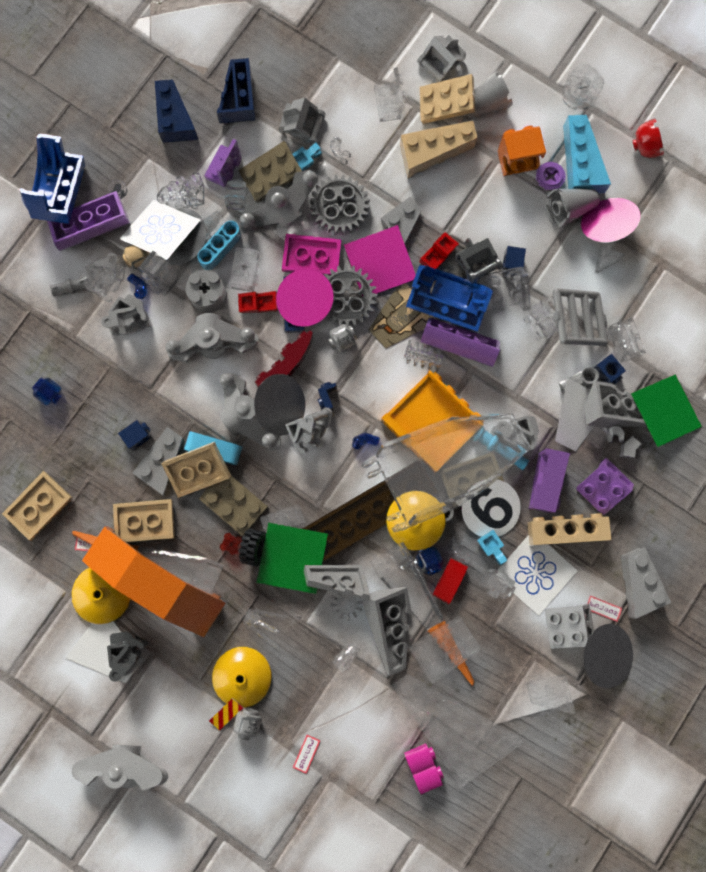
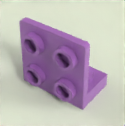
[204,139,242,188]
[576,458,634,515]

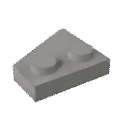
[381,197,421,244]

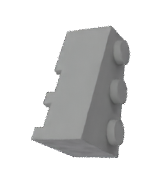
[621,548,671,619]

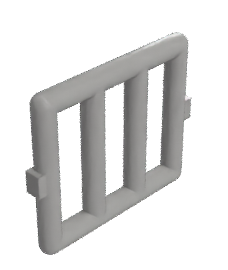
[553,288,608,346]

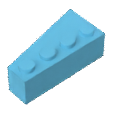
[563,115,611,193]

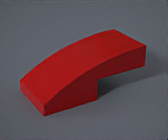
[419,232,459,269]
[238,291,279,313]
[432,558,468,604]

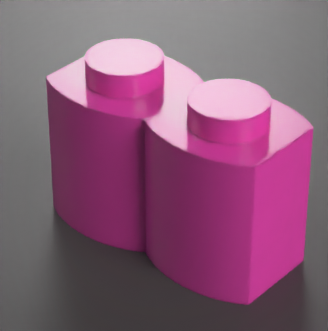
[404,743,444,795]

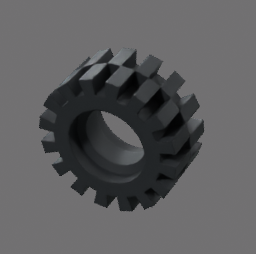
[239,529,266,567]

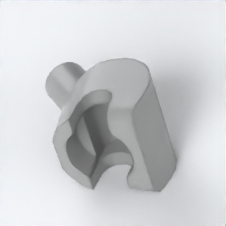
[599,426,625,443]

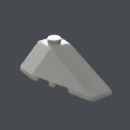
[584,381,647,427]
[362,587,411,676]

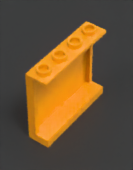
[381,370,485,474]

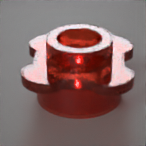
[220,533,242,555]

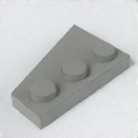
[133,427,184,496]
[304,565,370,600]

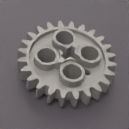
[310,175,370,235]
[324,265,377,326]

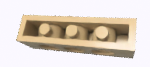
[527,513,611,545]

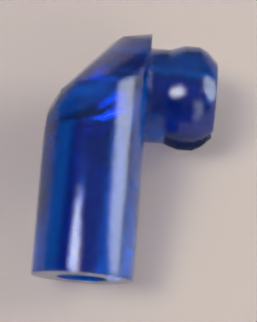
[127,273,147,299]
[352,432,380,450]

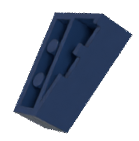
[217,58,256,124]
[155,79,199,143]

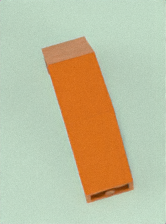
[82,526,226,637]

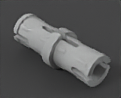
[50,276,91,297]

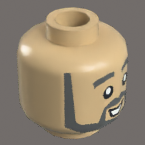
[123,245,153,270]

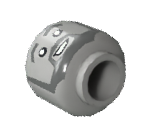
[328,324,357,352]
[233,708,262,740]

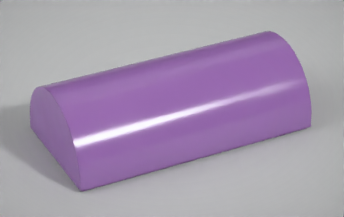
[47,191,130,251]
[420,317,500,367]

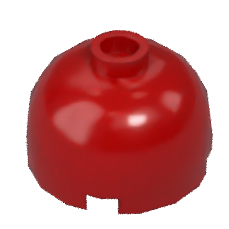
[632,119,664,159]

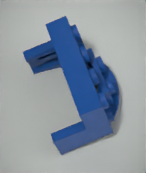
[20,134,85,224]
[406,265,493,332]

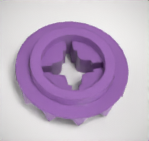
[536,162,566,190]

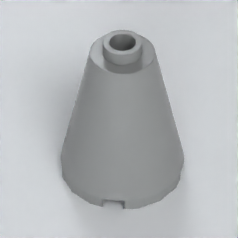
[463,71,513,119]
[546,189,600,227]

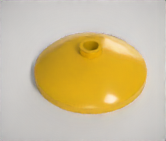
[387,491,445,550]
[72,568,131,624]
[212,647,272,708]

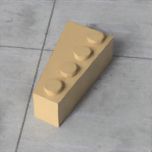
[400,121,477,179]

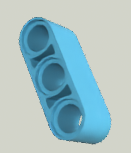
[197,221,241,270]
[184,431,242,466]

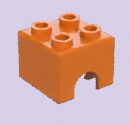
[497,125,546,176]

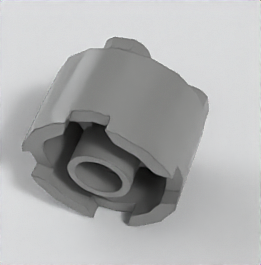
[186,270,227,313]

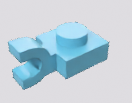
[293,143,322,171]
[477,530,507,565]

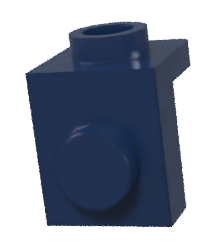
[317,382,337,411]

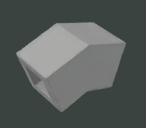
[620,436,641,459]

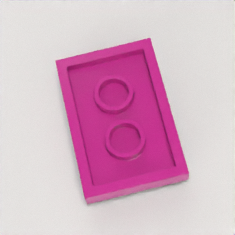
[282,234,341,276]

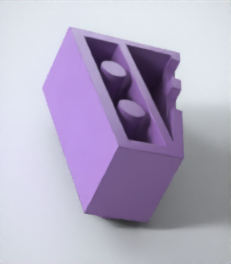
[529,448,570,513]

